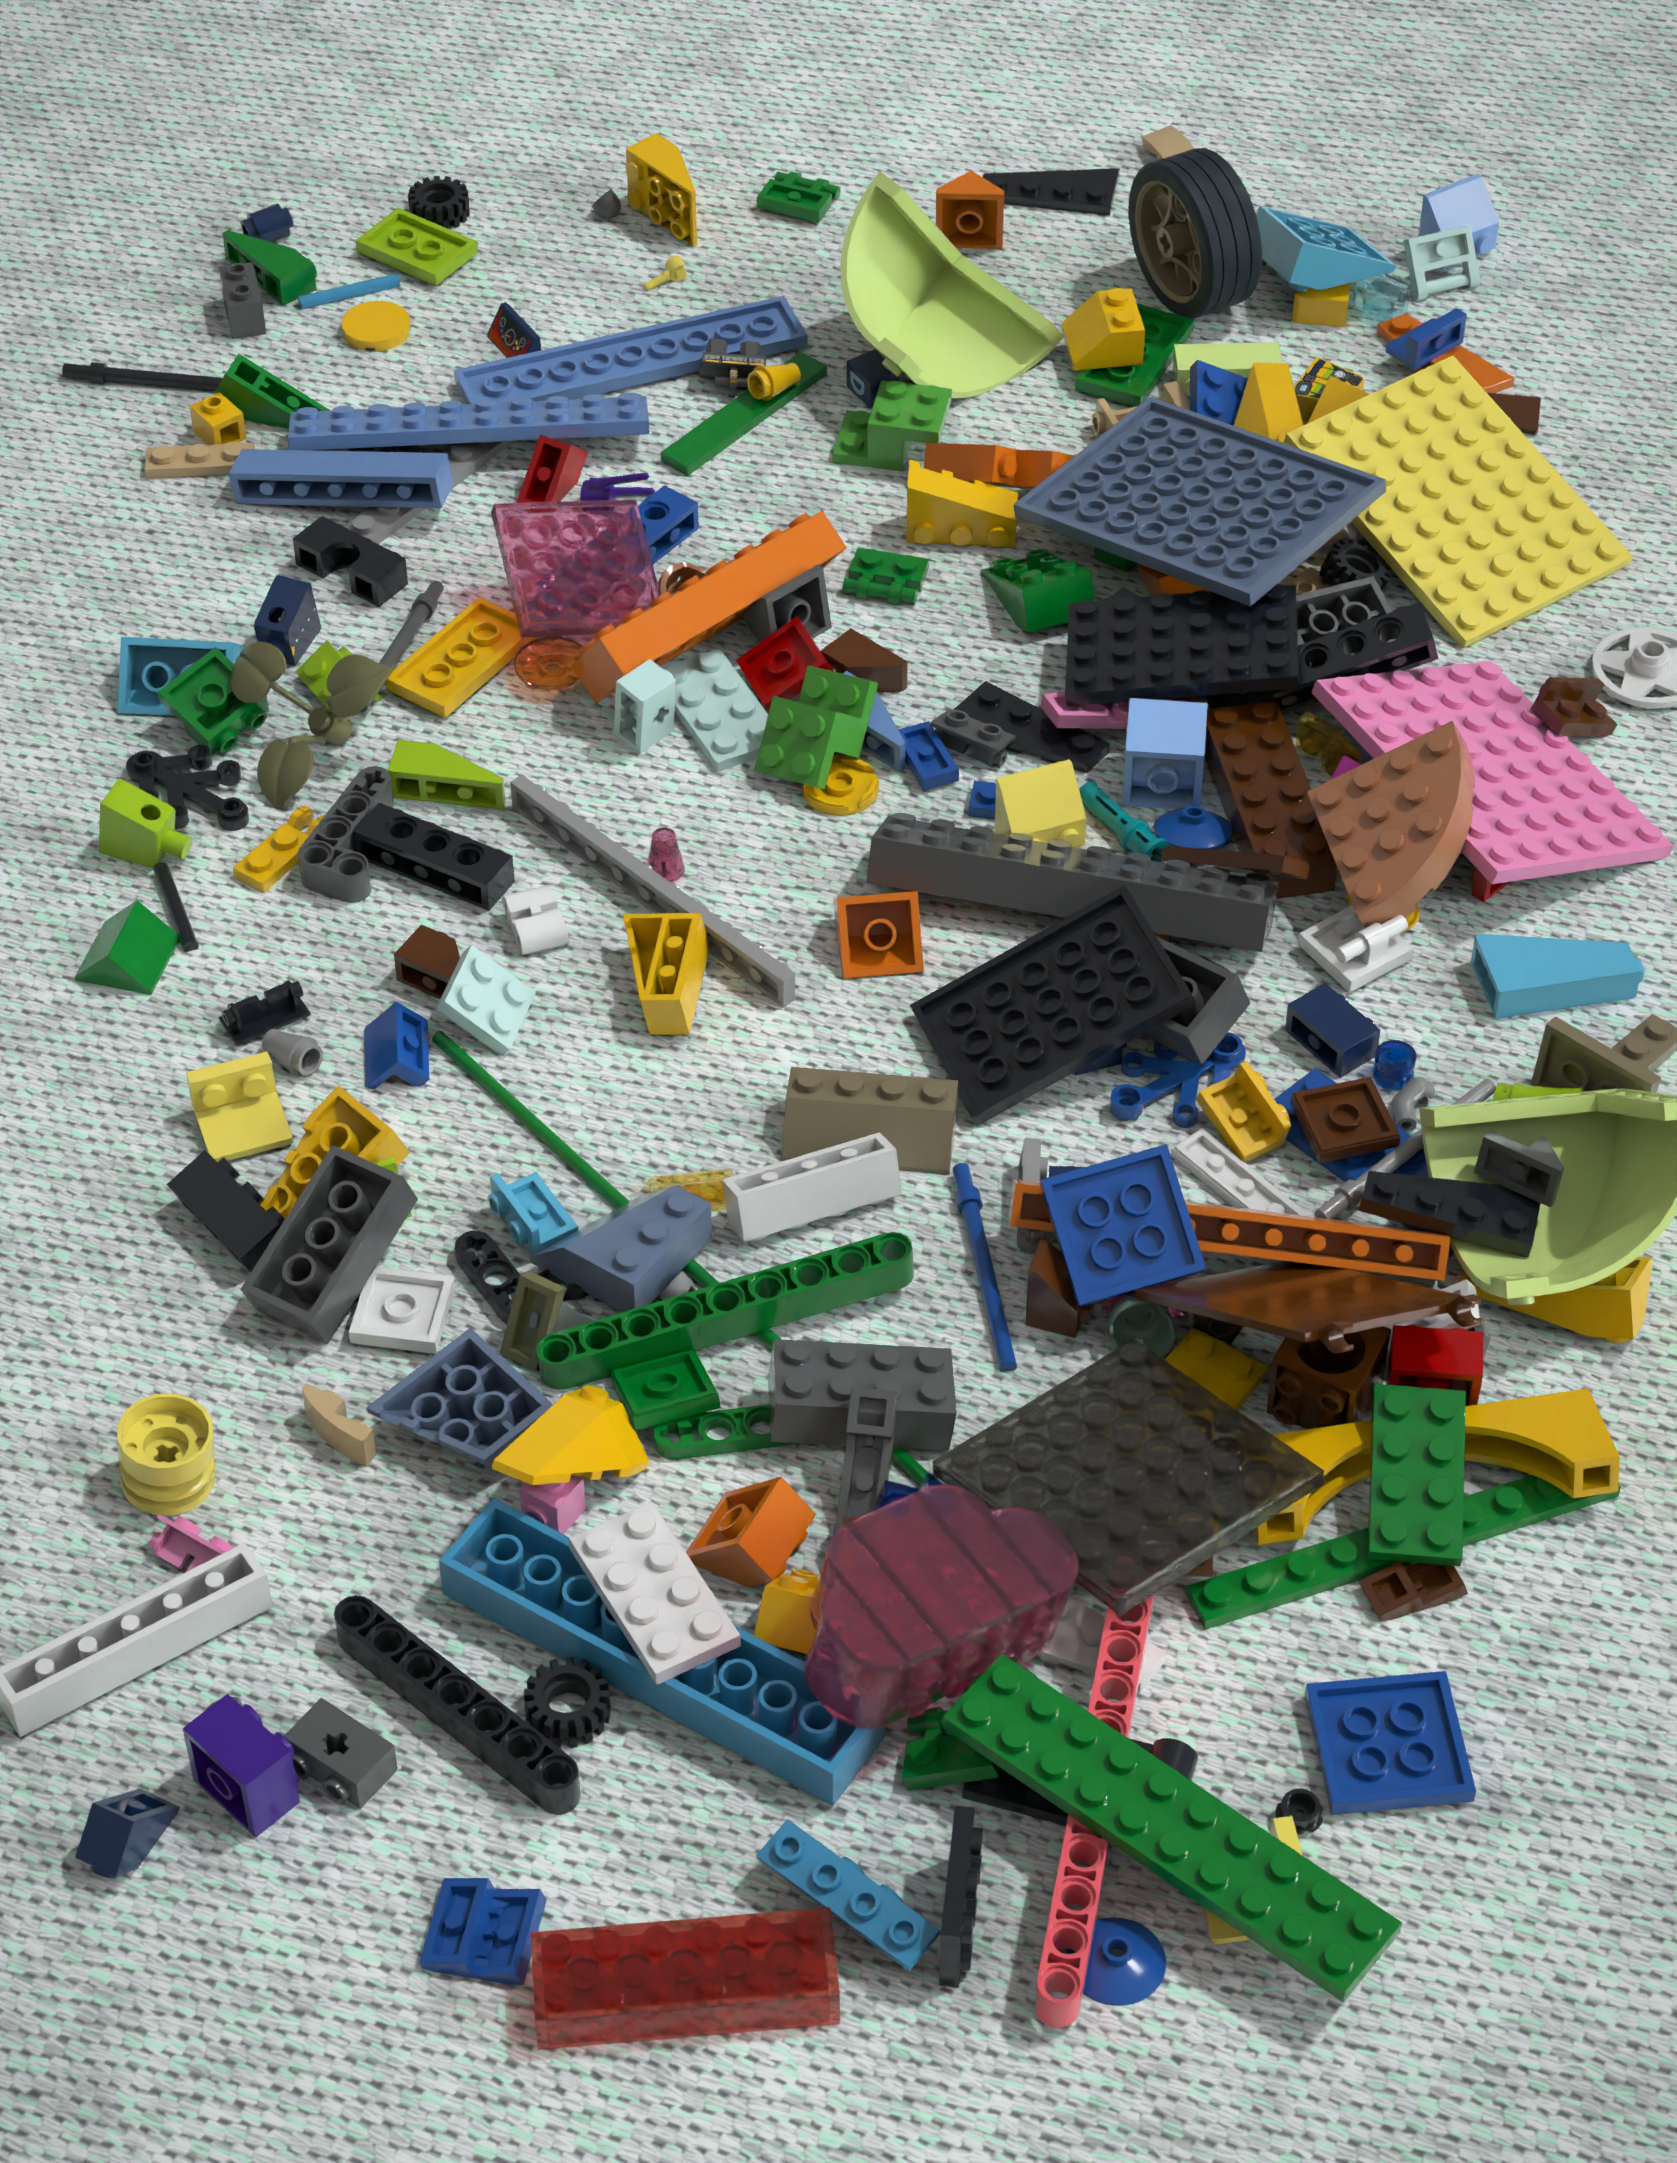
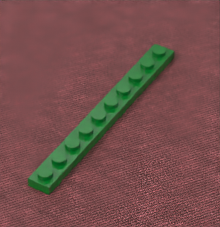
[1185,1475,1621,1630]

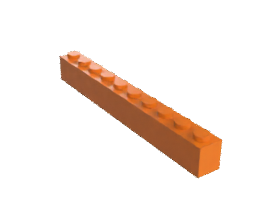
[1008,1179,1451,1281]

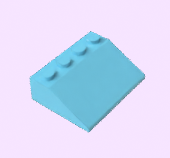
[1256,206,1396,292]

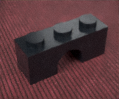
[293,516,408,607]

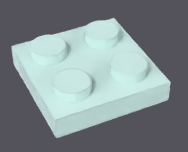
[436,945,536,1055]

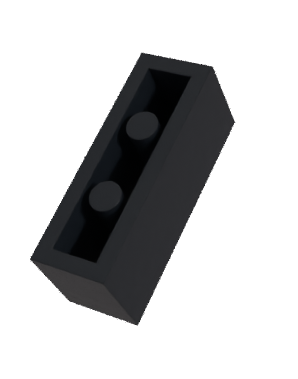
[166,1150,285,1273]

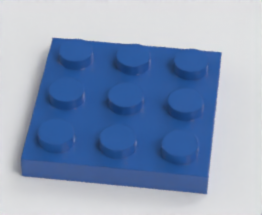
[1039,1144,1206,1308]
[1304,1671,1476,1815]

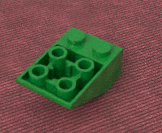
[981,549,1095,632]

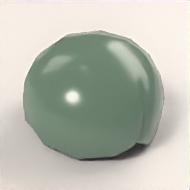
[1107,1295,1176,1365]

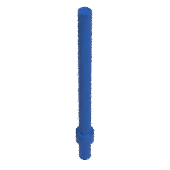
[952,1163,1017,1372]

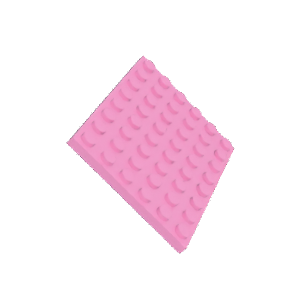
[1311,661,1674,884]

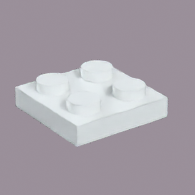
[349,1266,456,1354]

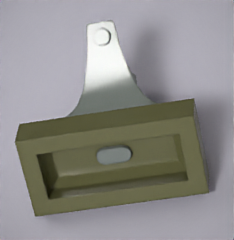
[500,1271,598,1371]

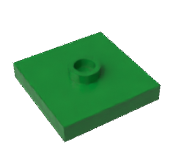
[610,1349,721,1431]

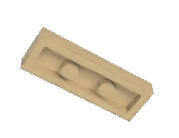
[145,442,255,479]

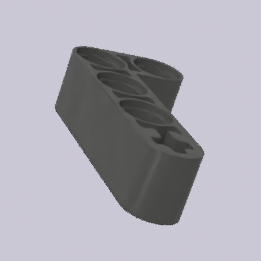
[298,766,394,903]

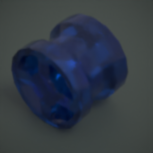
[1372,1040,1417,1091]

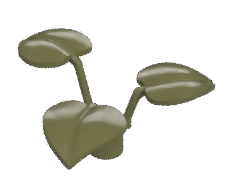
[231,642,392,810]

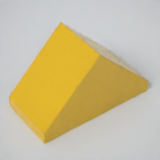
[1292,283,1350,327]

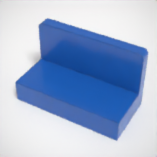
[1385,308,1467,370]
[364,1002,430,1089]

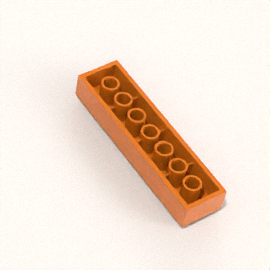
[571,510,847,704]

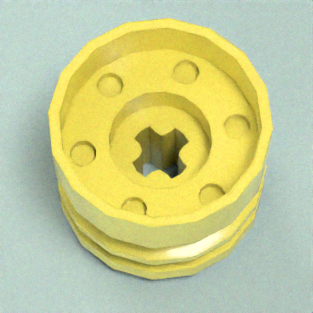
[117,1393,215,1516]

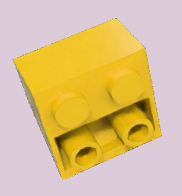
[754,1569,874,1664]

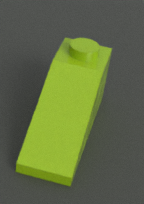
[387,740,506,810]

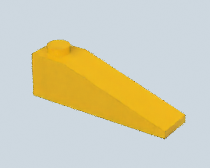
[1234,362,1303,443]
[260,1085,411,1219]
[1458,1257,1652,1343]
[491,1385,649,1485]

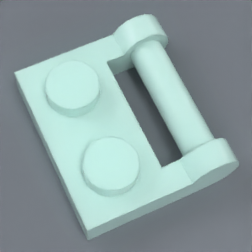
[1403,225,1480,301]

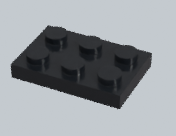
[939,1806,983,1988]

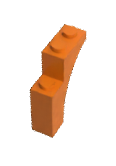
[924,443,1074,490]

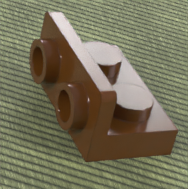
[1531,677,1617,737]

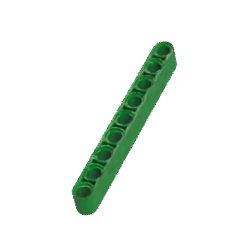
[536,1232,914,1390]

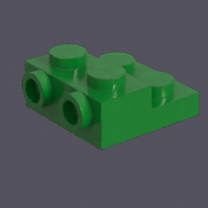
[157,647,269,755]

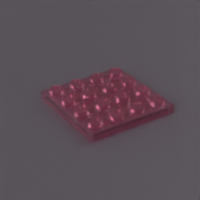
[491,500,660,637]

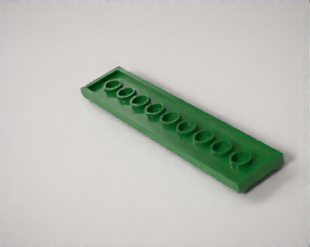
[942,1654,1402,2002]

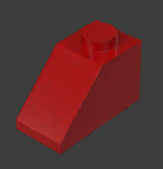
[516,434,588,514]

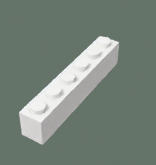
[0,1543,273,1737]

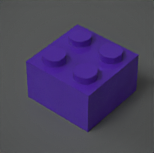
[182,1693,300,1838]

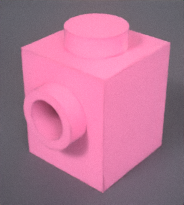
[519,1475,586,1535]

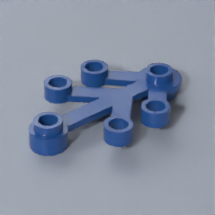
[1110,1032,1246,1128]

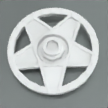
[1591,628,1677,708]

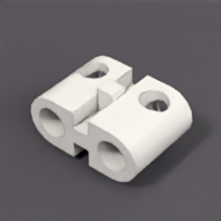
[502,884,569,956]

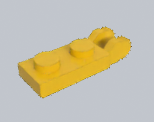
[233,805,324,893]

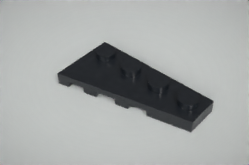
[983,168,1120,216]
[953,681,1110,773]
[1359,1171,1541,1257]

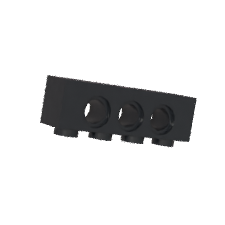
[353,802,515,911]

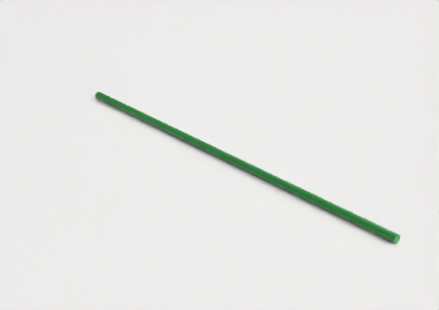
[432,1031,936,1490]

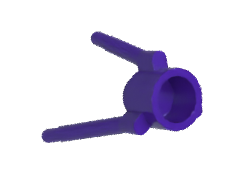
[580,473,655,522]

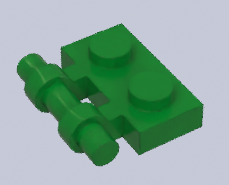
[757,171,841,223]
[842,547,929,605]
[902,1707,1000,1791]

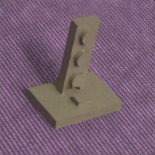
[1530,1014,1677,1093]

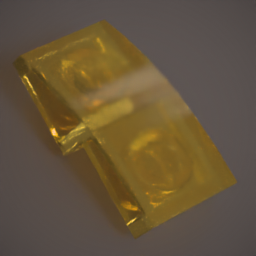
[1296,711,1361,777]

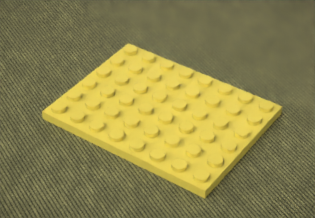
[1283,356,1633,648]

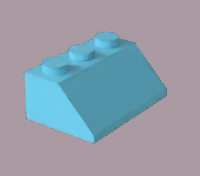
[117,637,243,716]

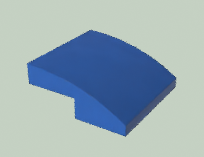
[419,1878,547,1985]

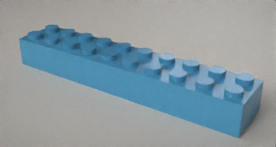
[439,1498,885,1806]

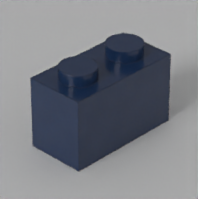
[1285,983,1381,1078]

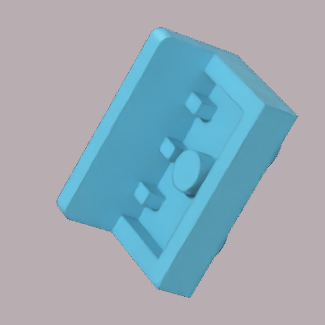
[488,1172,578,1256]

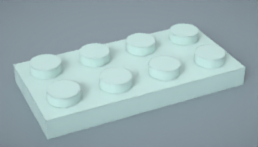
[662,648,768,772]

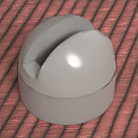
[658,1271,696,1300]

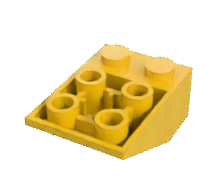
[625,133,697,247]

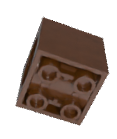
[1266,1326,1391,1429]

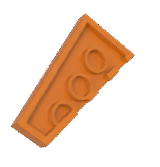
[1376,314,1515,393]

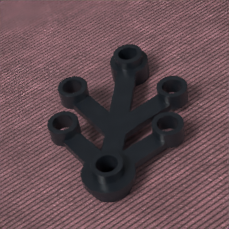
[126,745,249,831]

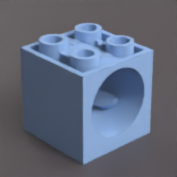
[1122,698,1208,810]

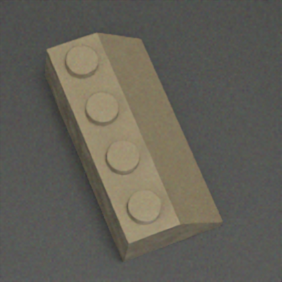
[781,1067,958,1175]

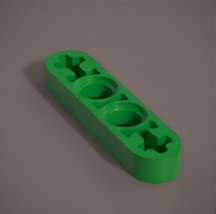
[654,1404,802,1460]

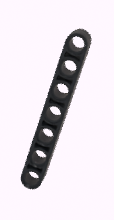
[334,1595,581,1815]

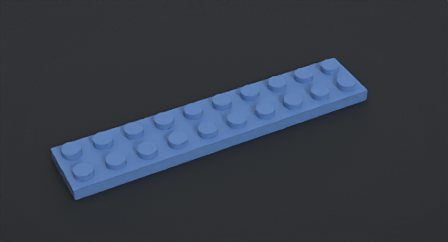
[454,296,808,404]
[288,392,650,450]

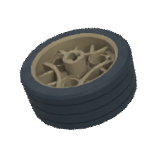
[1128,148,1262,319]

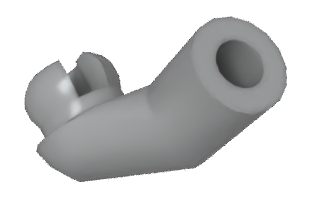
[1392,1077,1435,1130]

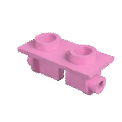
[149,1514,235,1572]

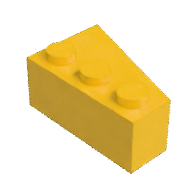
[906,459,1018,547]
[623,913,710,1035]

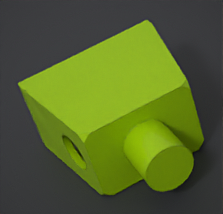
[99,778,192,868]

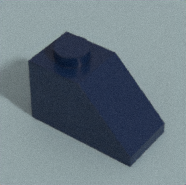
[75,1789,180,1878]

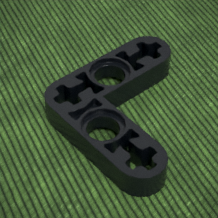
[455,1231,589,1325]

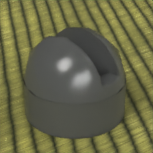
[591,189,621,219]

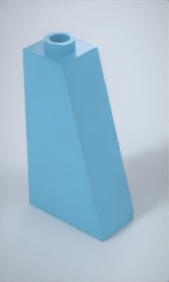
[1471,934,1644,1019]

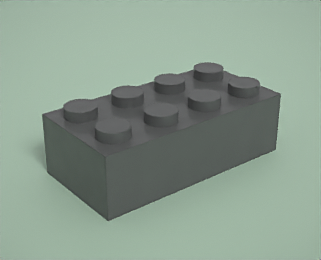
[1142,936,1250,1065]
[240,1145,418,1344]
[768,1339,957,1451]

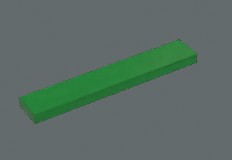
[661,352,827,476]

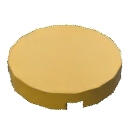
[342,301,411,351]
[802,755,879,816]

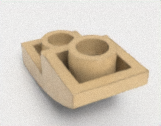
[1141,125,1194,160]
[302,1383,376,1467]

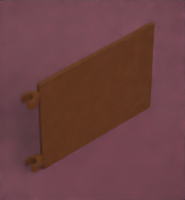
[1135,1261,1481,1354]

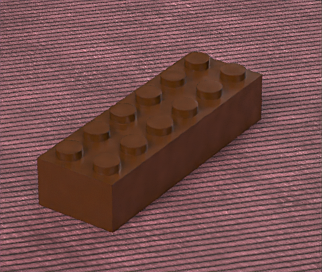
[1204,701,1337,899]

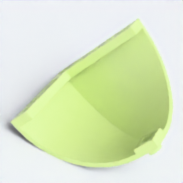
[840,171,1064,398]
[1419,1088,1677,1305]

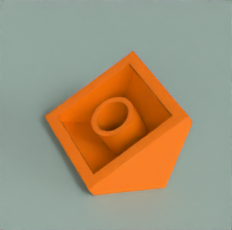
[935,170,1004,249]

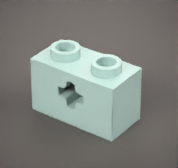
[614,659,677,753]

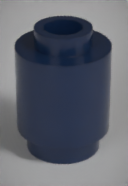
[241,203,294,242]

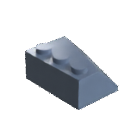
[530,1185,712,1312]
[366,1328,553,1465]

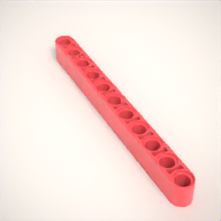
[1035,1553,1157,2028]

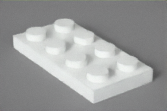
[569,1502,741,1685]

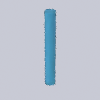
[298,273,400,309]

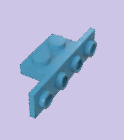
[756,1819,941,1971]

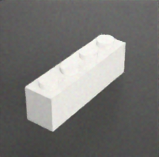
[722,1132,902,1242]

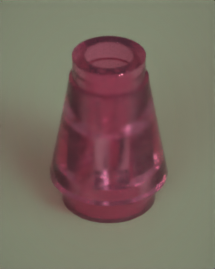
[647,827,685,883]

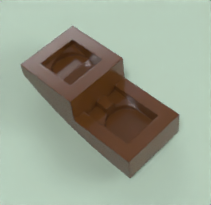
[1359,1561,1468,1621]

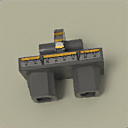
[700,338,766,397]

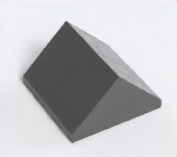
[742,565,832,642]

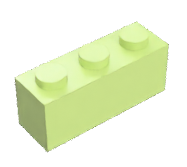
[1172,342,1283,396]

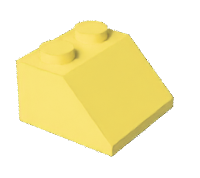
[994,759,1086,848]

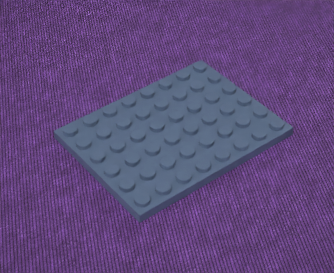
[1014,396,1386,606]

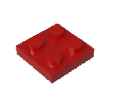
[736,616,833,711]

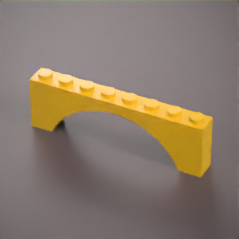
[1234,1388,1620,1545]

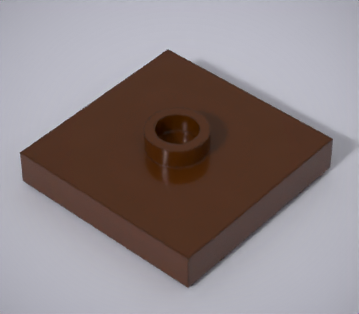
[1290,1077,1401,1164]

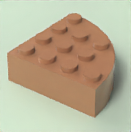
[1307,721,1475,928]

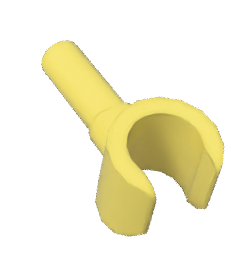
[643,255,687,291]

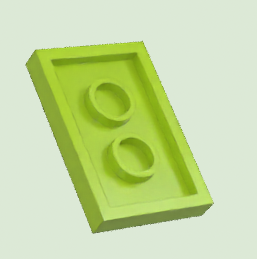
[355,208,478,286]

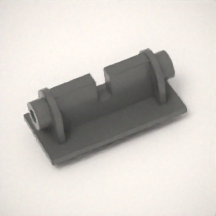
[930,709,1016,767]

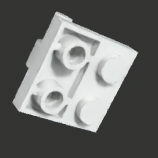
[1298,905,1413,993]

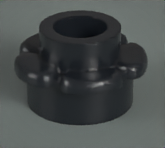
[1275,1788,1323,1835]

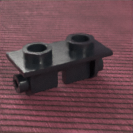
[218,980,311,1046]

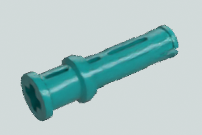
[1079,781,1171,863]

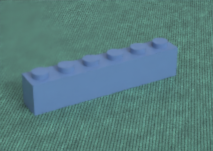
[229,449,454,508]

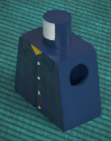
[254,575,322,666]

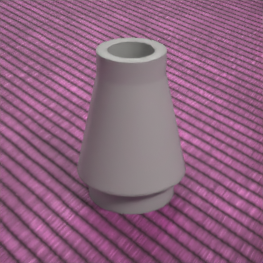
[262,1029,323,1076]

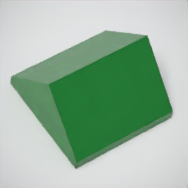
[75,900,180,995]

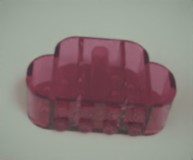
[804,1485,1079,1728]

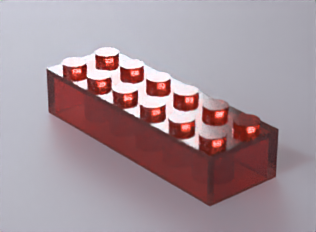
[531,1907,840,2050]

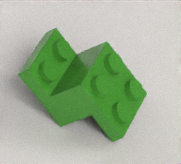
[832,380,952,472]
[754,665,878,789]

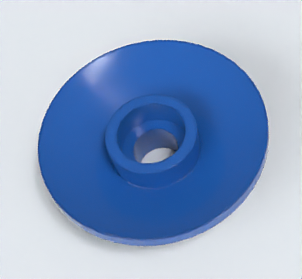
[1154,806,1233,850]
[1067,1917,1166,2006]

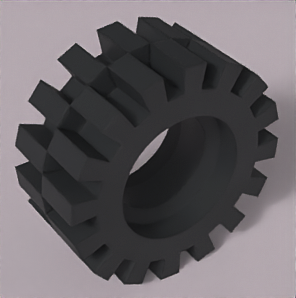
[408,176,470,230]
[1319,538,1393,592]
[524,1657,611,1748]

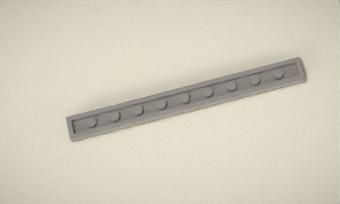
[510,775,795,1008]

